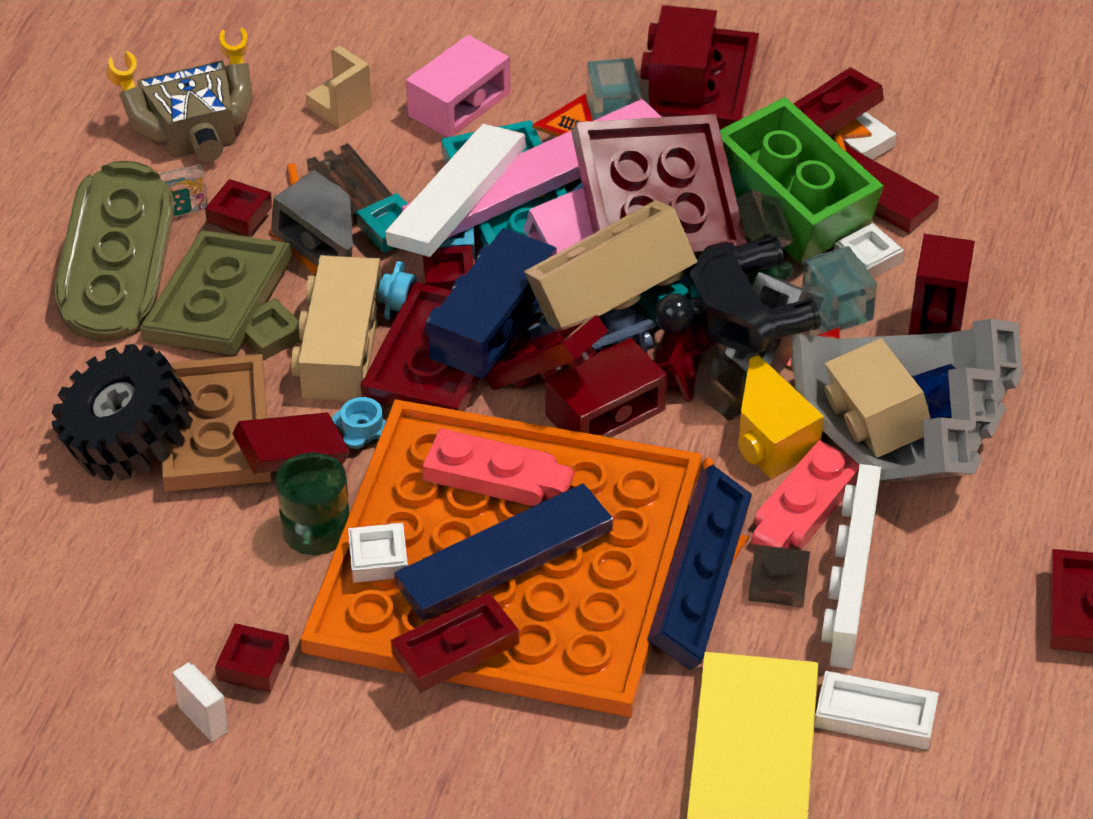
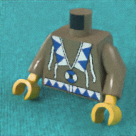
[106,27,253,162]

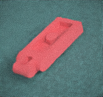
[422,428,574,506]
[751,440,860,558]

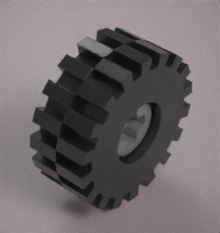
[52,344,195,481]

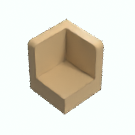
[306,45,372,129]

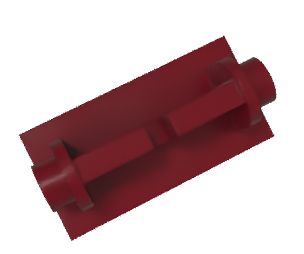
[653,318,716,402]

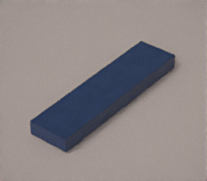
[647,464,752,670]
[394,483,613,622]

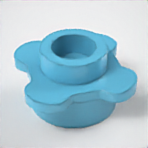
[378,261,418,320]
[332,397,386,449]

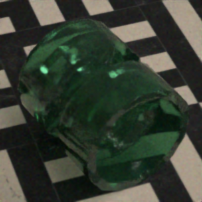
[275,452,350,555]

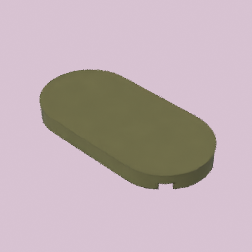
[55,161,174,341]

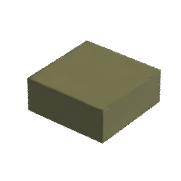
[243,298,300,361]

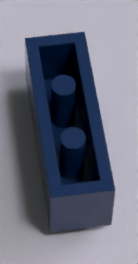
[425,228,557,379]

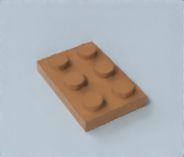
[162,354,272,492]

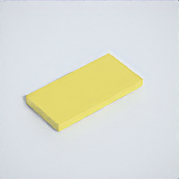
[687,652,818,819]

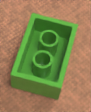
[720,97,884,265]

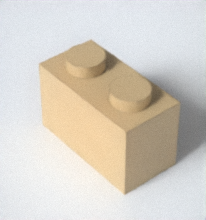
[824,338,931,458]

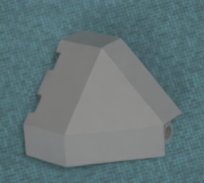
[791,318,1023,483]

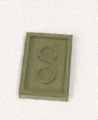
[140,230,293,356]

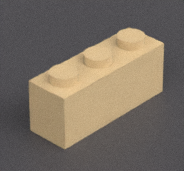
[524,200,698,330]
[291,255,381,401]

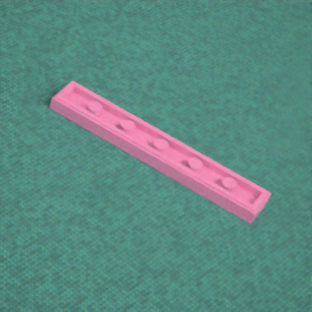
[402,99,661,239]

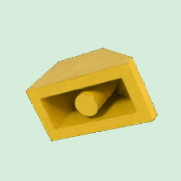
[738,355,824,479]

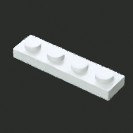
[821,464,881,669]

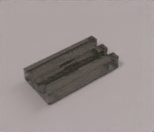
[307,143,392,227]

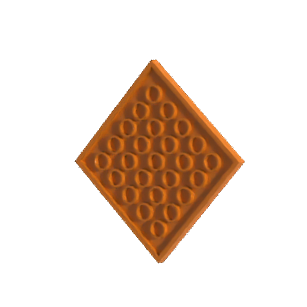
[300,399,702,718]

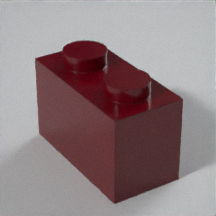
[641,5,717,105]
[908,233,975,335]
[545,338,667,438]

